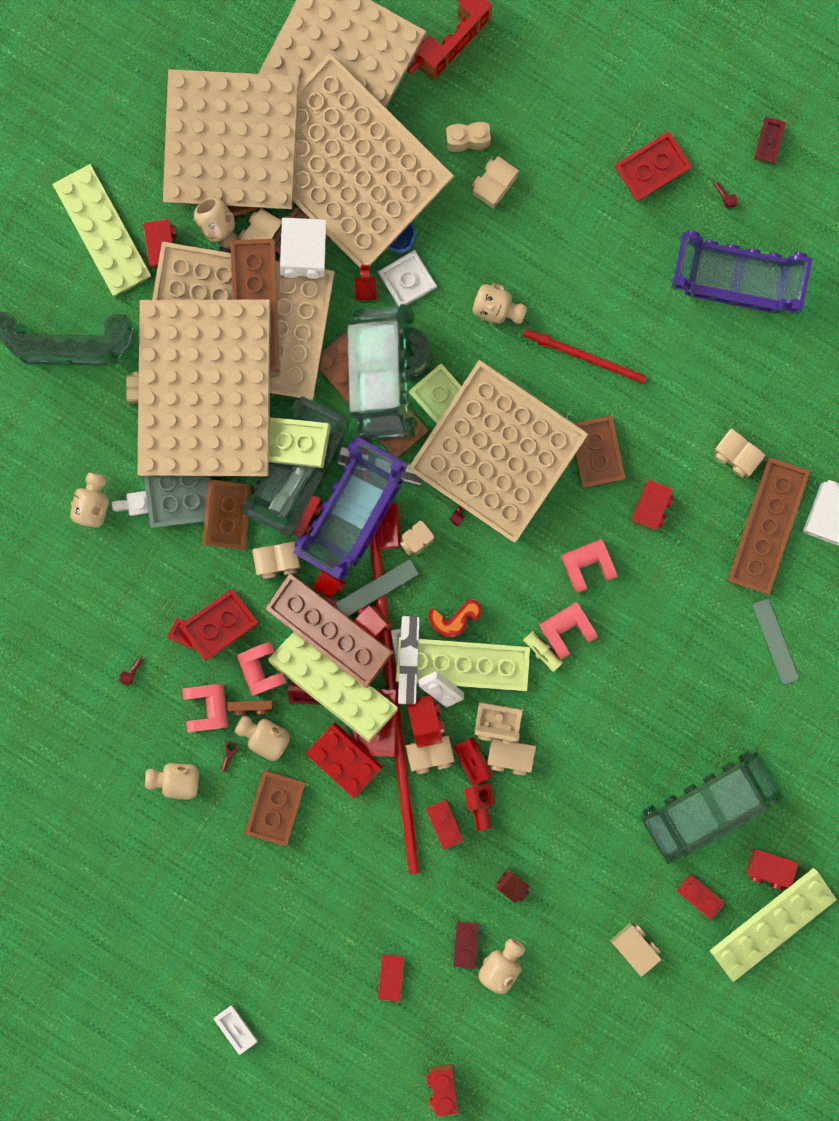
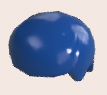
[388,223,416,253]

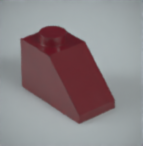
[494,868,530,904]

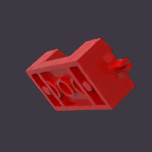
[407,0,492,81]

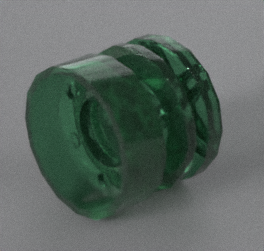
[385,327,432,380]

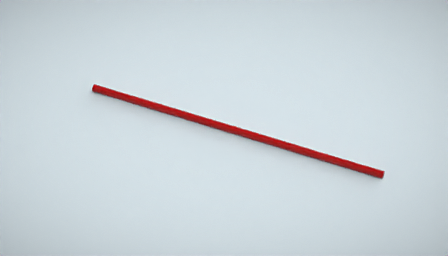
[360,438,420,874]

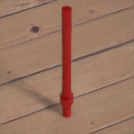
[523,329,646,384]

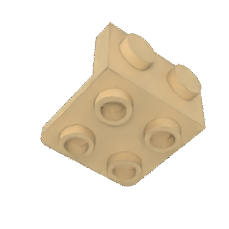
[475,702,523,744]

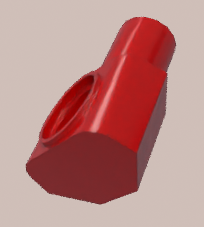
[464,783,495,831]

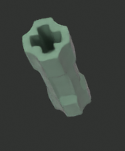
[269,465,317,519]

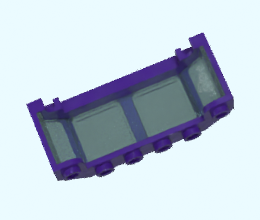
[671,231,813,314]
[294,437,408,580]

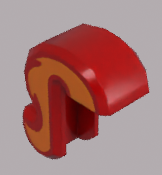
[429,600,482,638]

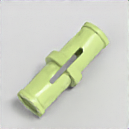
[523,631,563,672]

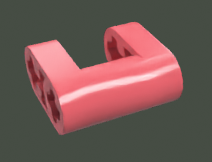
[561,539,617,593]
[539,602,598,660]
[237,642,286,696]
[182,684,229,732]

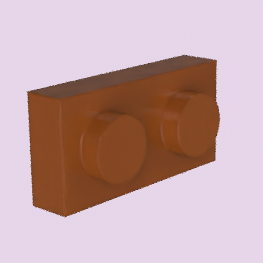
[228,700,274,715]

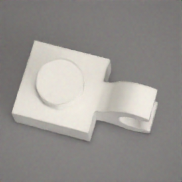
[112,491,149,516]

